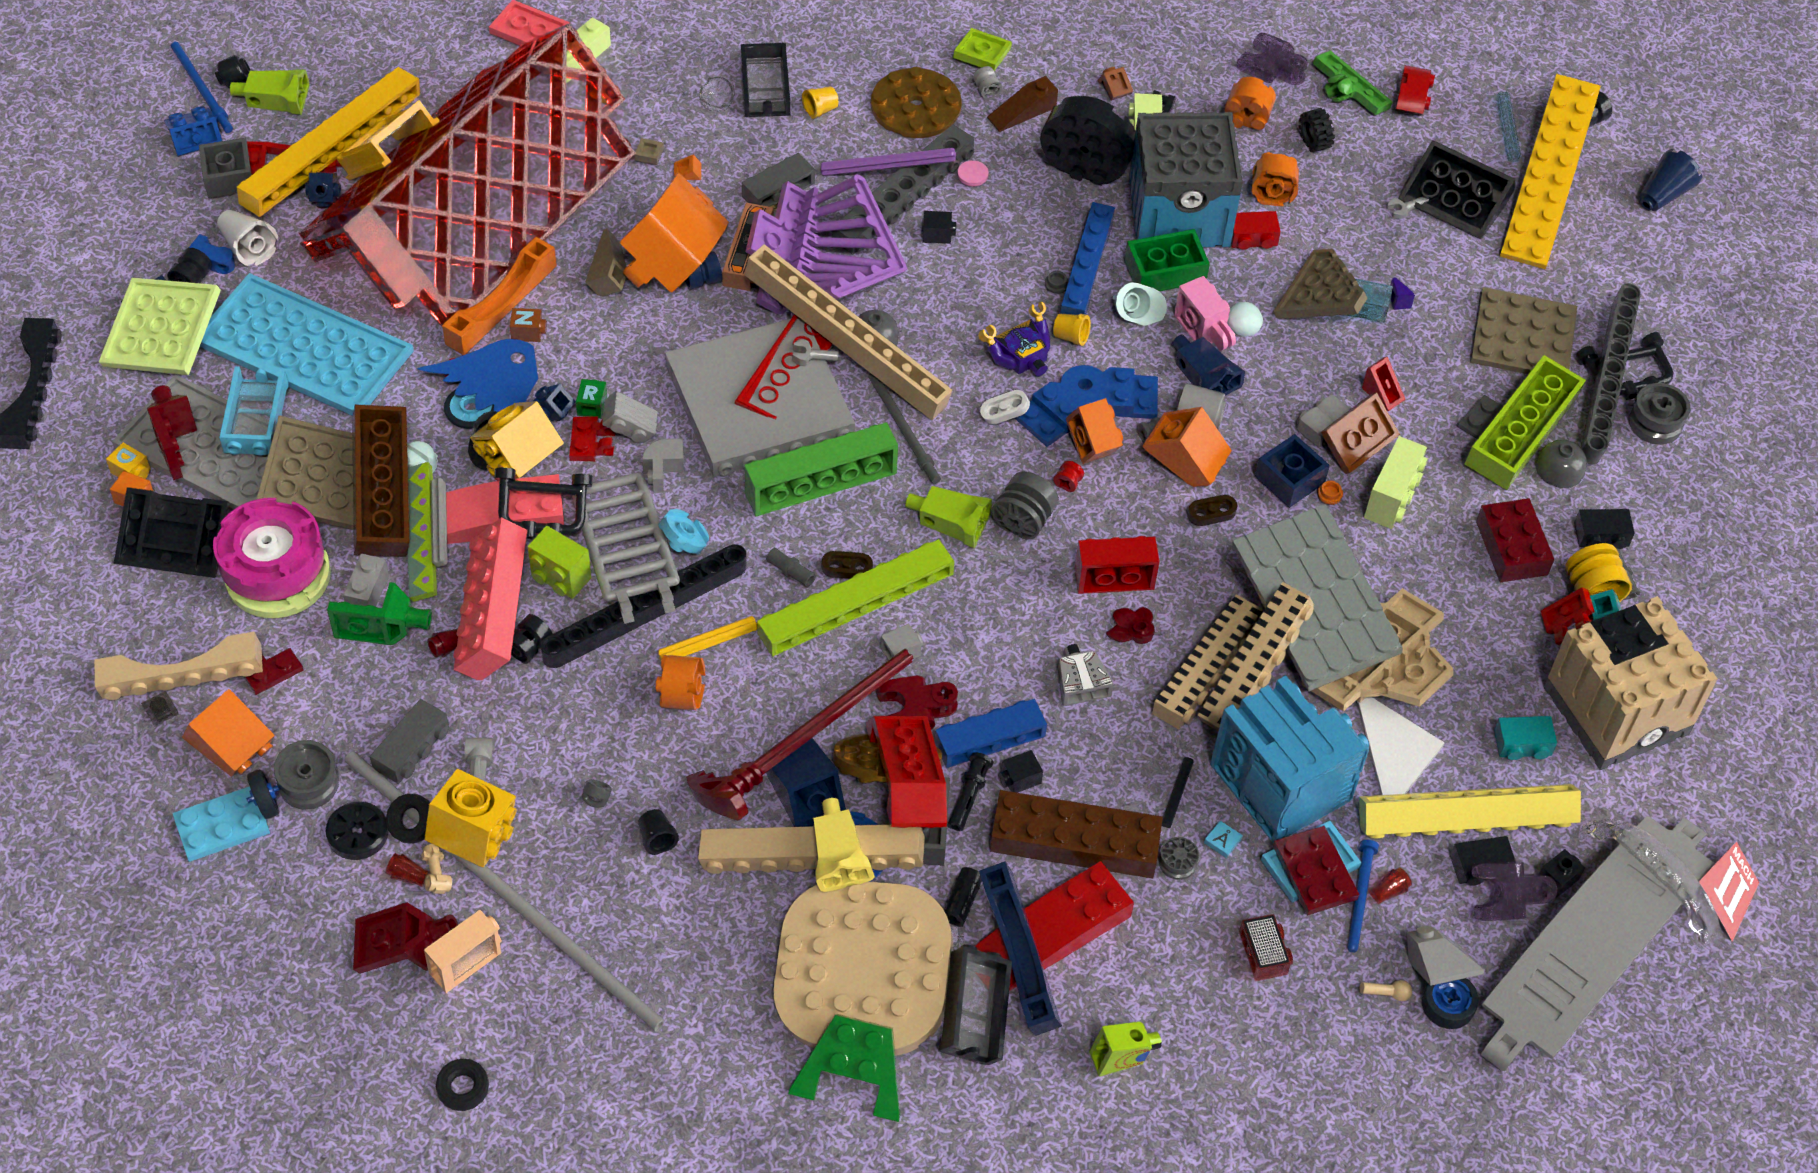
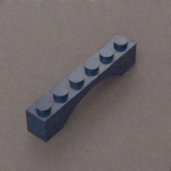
[979,861,1062,1036]

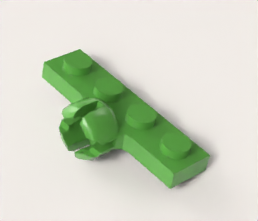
[1313,50,1393,115]

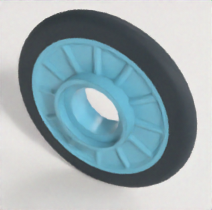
[444,389,494,429]

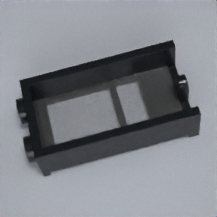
[741,43,790,117]
[938,945,1012,1065]

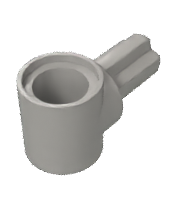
[465,738,495,781]

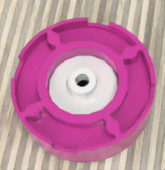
[213,498,324,601]

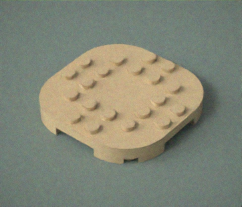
[774,882,953,1056]

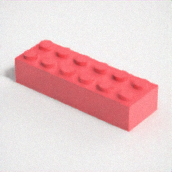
[453,517,527,680]

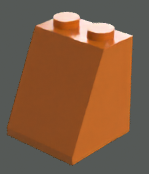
[1143,407,1232,487]
[182,689,275,777]

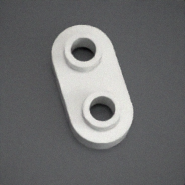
[980,390,1030,424]

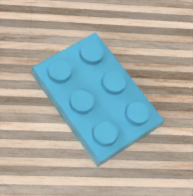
[172,786,270,862]
[1261,821,1362,903]

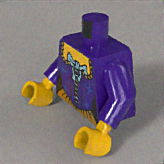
[978,302,1050,377]

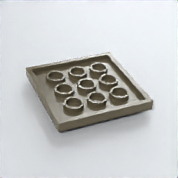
[1471,287,1578,374]
[257,416,353,530]

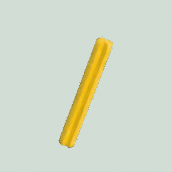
[658,616,757,661]

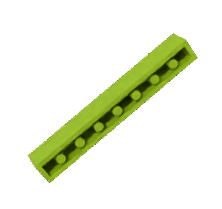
[757,539,954,657]

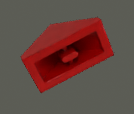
[1362,356,1406,411]

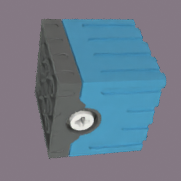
[1129,112,1243,247]

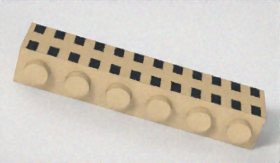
[1198,582,1314,731]
[1152,594,1263,729]

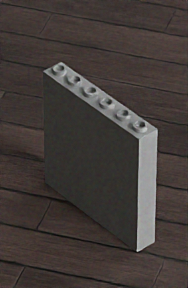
[665,318,855,477]

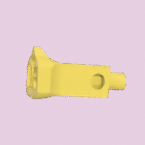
[813,798,875,892]

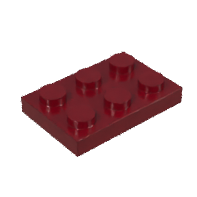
[1273,825,1359,916]

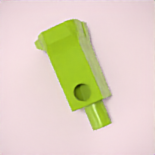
[230,69,310,115]
[905,486,992,548]

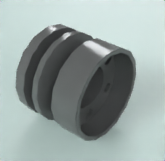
[992,471,1059,540]

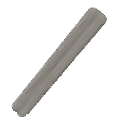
[430,478,447,567]

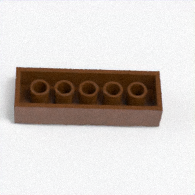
[352,404,409,557]
[990,790,1163,879]

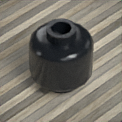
[215,55,251,88]

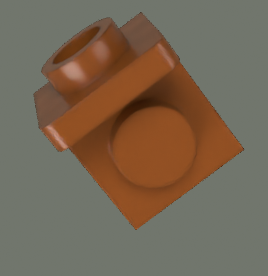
[1098,67,1133,101]

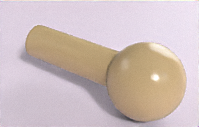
[1360,980,1412,1001]

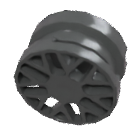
[1159,837,1199,880]

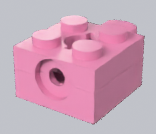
[1174,276,1236,351]

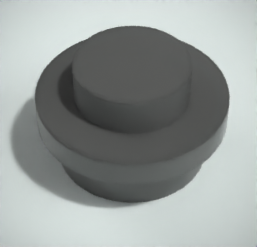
[1045,271,1069,293]

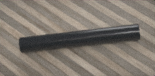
[1162,757,1194,829]

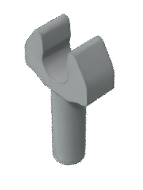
[1386,197,1429,219]
[792,340,838,366]

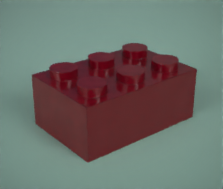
[1476,498,1554,583]

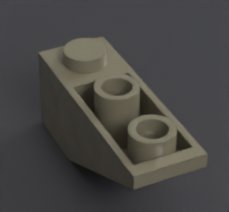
[585,228,626,297]

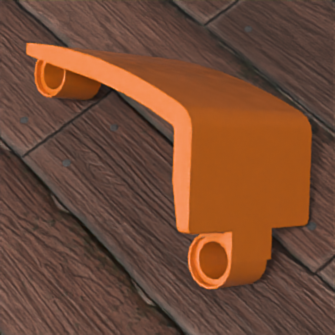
[620,173,729,292]

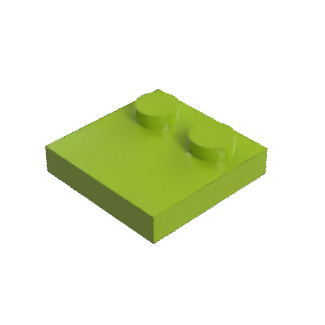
[953,28,1012,71]

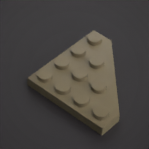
[1273,249,1367,319]

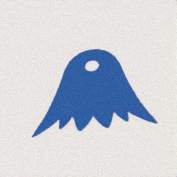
[417,339,538,412]

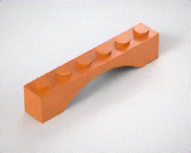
[442,237,557,355]

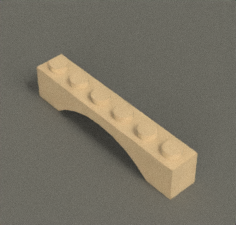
[94,631,263,700]

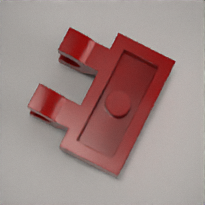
[569,416,616,462]
[1541,587,1595,645]

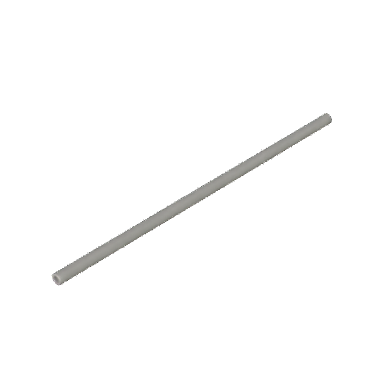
[345,751,665,1031]

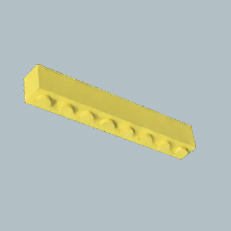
[1359,784,1581,838]

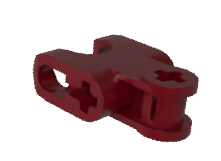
[876,675,958,730]

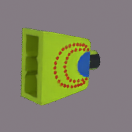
[1089,1021,1162,1077]

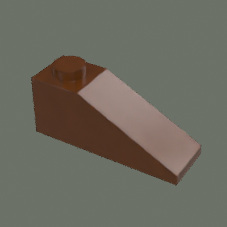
[987,76,1058,132]

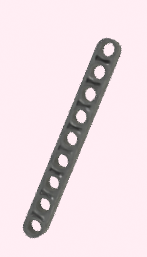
[1581,283,1641,465]

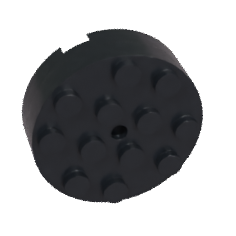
[1040,96,1135,185]

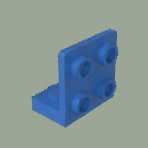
[164,106,222,156]

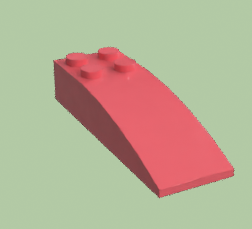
[446,474,564,544]

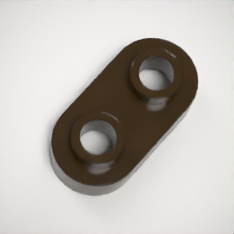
[1187,495,1238,526]
[821,551,873,579]

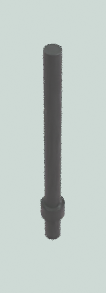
[868,373,941,484]

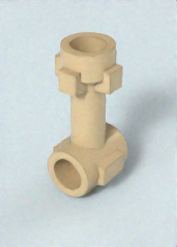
[421,844,452,894]

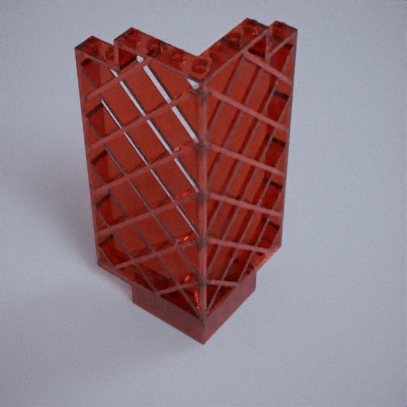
[299,23,636,326]

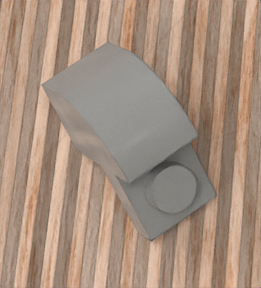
[642,438,684,493]

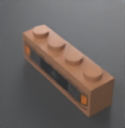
[722,202,774,291]

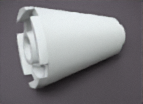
[217,210,278,266]

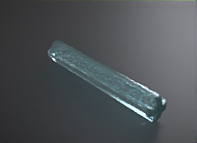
[1497,91,1521,162]

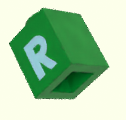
[576,379,607,419]

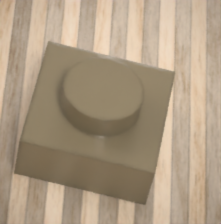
[634,138,664,165]

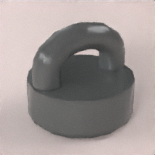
[582,779,612,808]

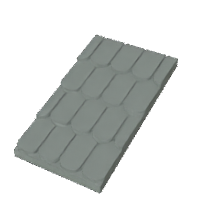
[1233,504,1403,692]

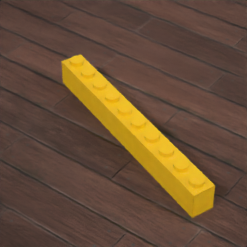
[237,67,420,217]

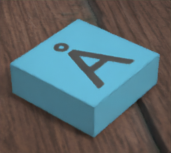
[1204,821,1243,858]

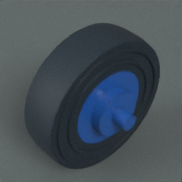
[246,769,280,819]

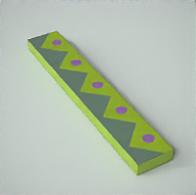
[408,462,437,602]

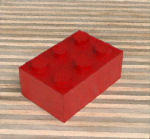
[1074,536,1160,594]

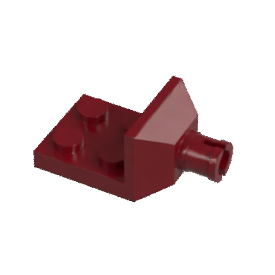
[147,385,197,481]
[353,902,458,974]

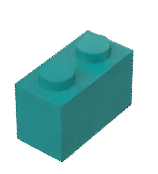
[1494,716,1557,760]

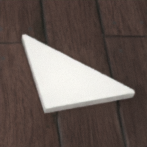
[1357,697,1444,795]

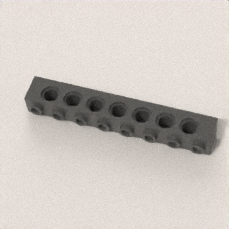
[832,124,974,255]

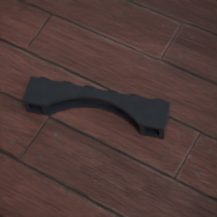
[0,318,62,449]

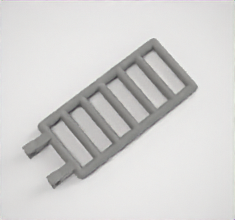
[571,472,680,624]

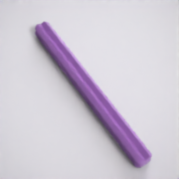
[821,148,956,176]

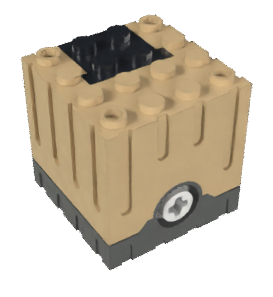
[1544,596,1718,770]

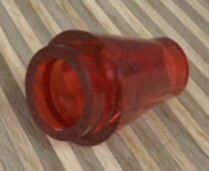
[385,853,430,887]
[1369,867,1412,904]

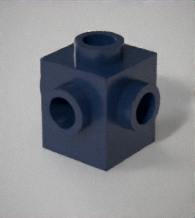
[305,172,341,207]
[533,384,576,422]

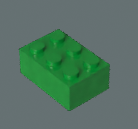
[1124,229,1210,291]

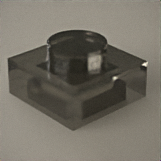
[141,691,179,726]

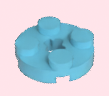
[658,509,709,554]

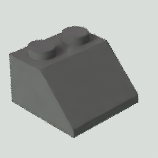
[199,137,251,198]

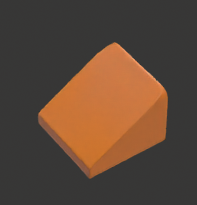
[674,154,701,180]

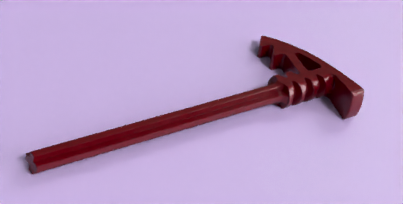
[686,649,914,821]

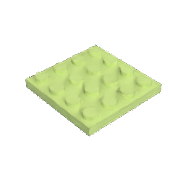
[99,278,221,375]

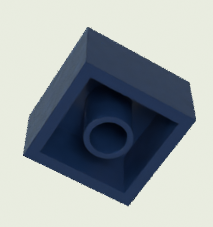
[1255,434,1330,508]

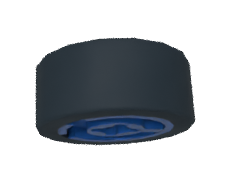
[1422,978,1479,1029]

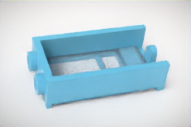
[219,366,289,456]

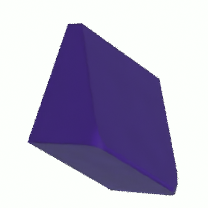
[1388,277,1415,310]

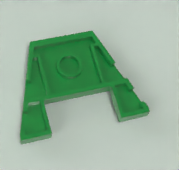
[788,1014,901,1122]

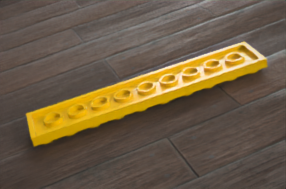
[1500,74,1601,270]

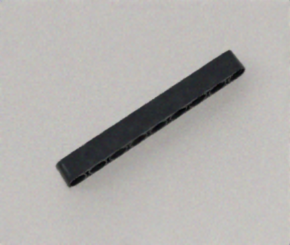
[541,544,747,668]

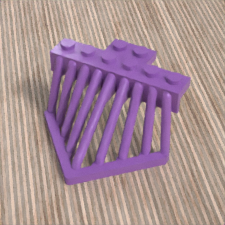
[746,174,907,314]

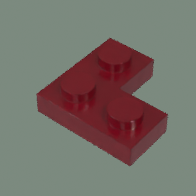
[243,648,304,695]

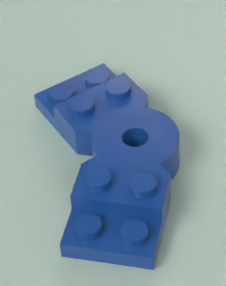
[1015,365,1158,447]

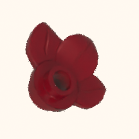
[1106,607,1155,644]

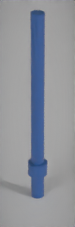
[171,41,233,133]

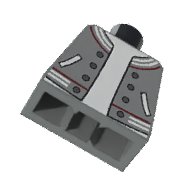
[1058,644,1113,707]

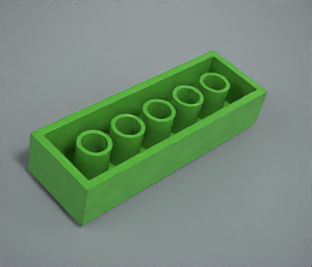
[744,422,898,517]

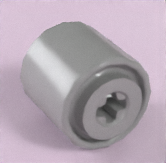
[1177,383,1226,430]

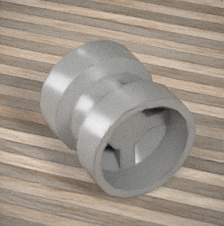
[973,66,1002,98]

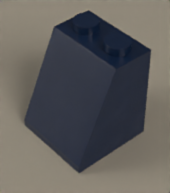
[766,738,846,827]

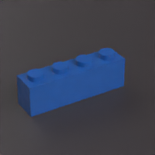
[934,699,1047,768]

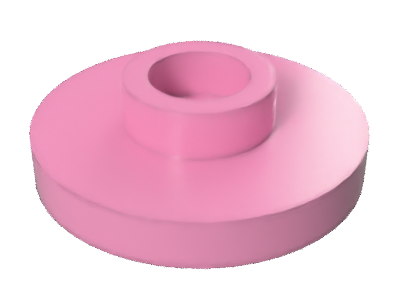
[958,161,989,186]

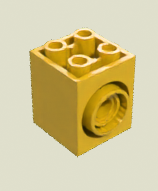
[470,401,564,478]
[424,769,517,868]

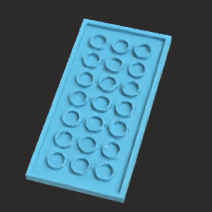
[200,273,414,416]

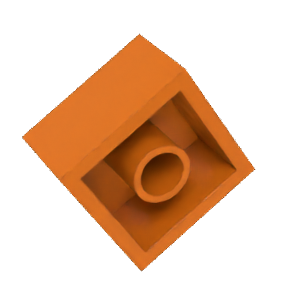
[1066,398,1123,464]

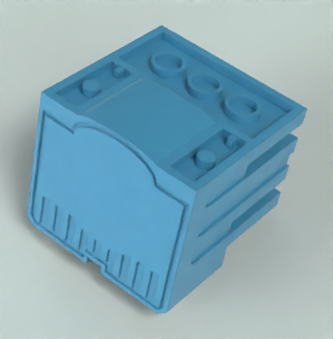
[1210,675,1369,844]

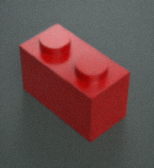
[1231,211,1281,250]

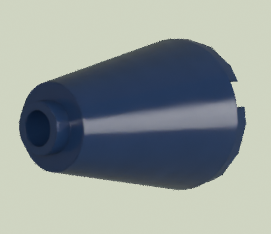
[1639,149,1702,211]

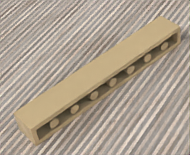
[698,825,925,874]

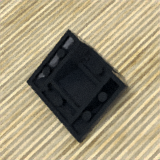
[113,487,229,578]

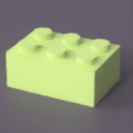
[1364,436,1428,529]

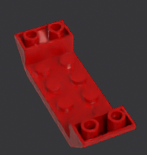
[866,716,947,828]

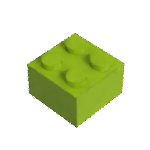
[527,526,591,599]

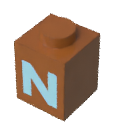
[510,308,547,342]

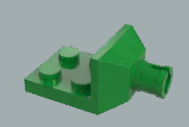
[327,582,432,645]

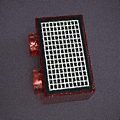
[1239,914,1293,981]

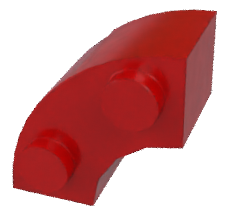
[1396,65,1435,114]

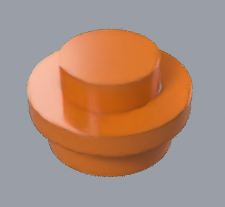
[1317,481,1343,505]

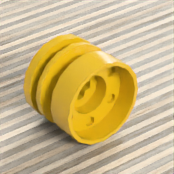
[1565,543,1632,602]

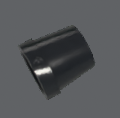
[638,809,679,855]

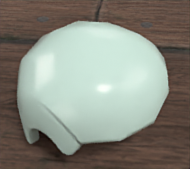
[1227,301,1263,337]

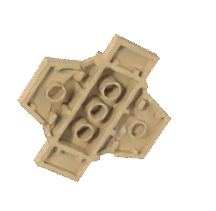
[1302,588,1453,712]

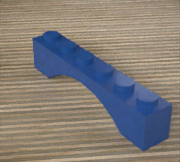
[1060,202,1115,315]

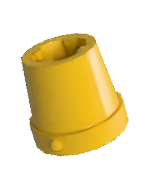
[802,86,839,119]
[1053,314,1091,346]

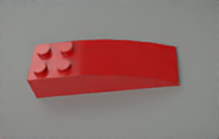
[974,861,1134,992]

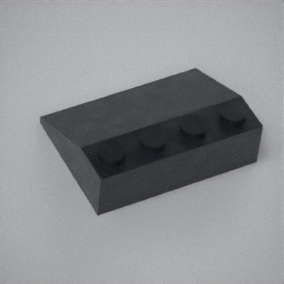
[1398,140,1515,239]

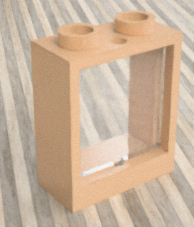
[424,910,502,993]

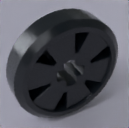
[326,801,388,860]

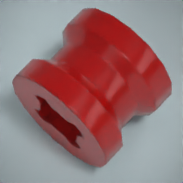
[1053,461,1085,492]

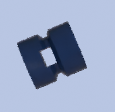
[685,252,723,290]

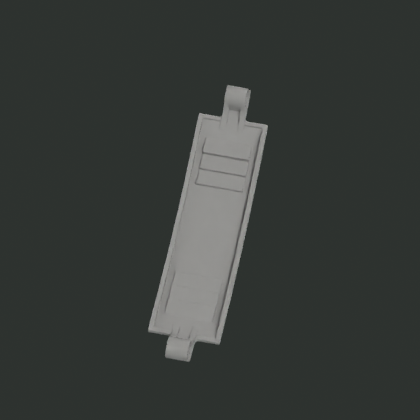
[1481,815,1715,1072]

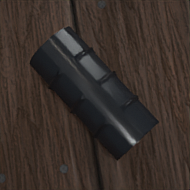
[944,867,982,927]

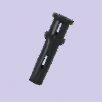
[947,752,994,832]

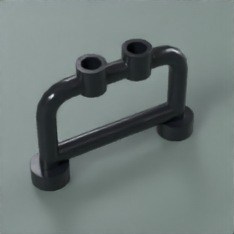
[1576,332,1674,400]
[494,467,593,539]

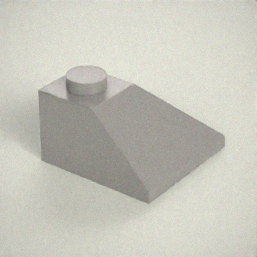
[1407,926,1484,986]

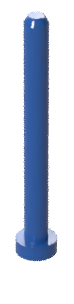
[1347,840,1379,953]

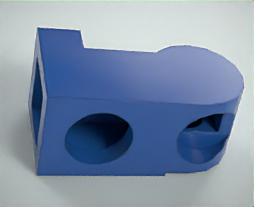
[189,234,235,274]

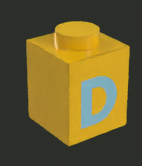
[106,442,151,479]

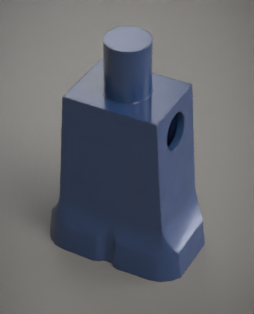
[1173,334,1245,396]

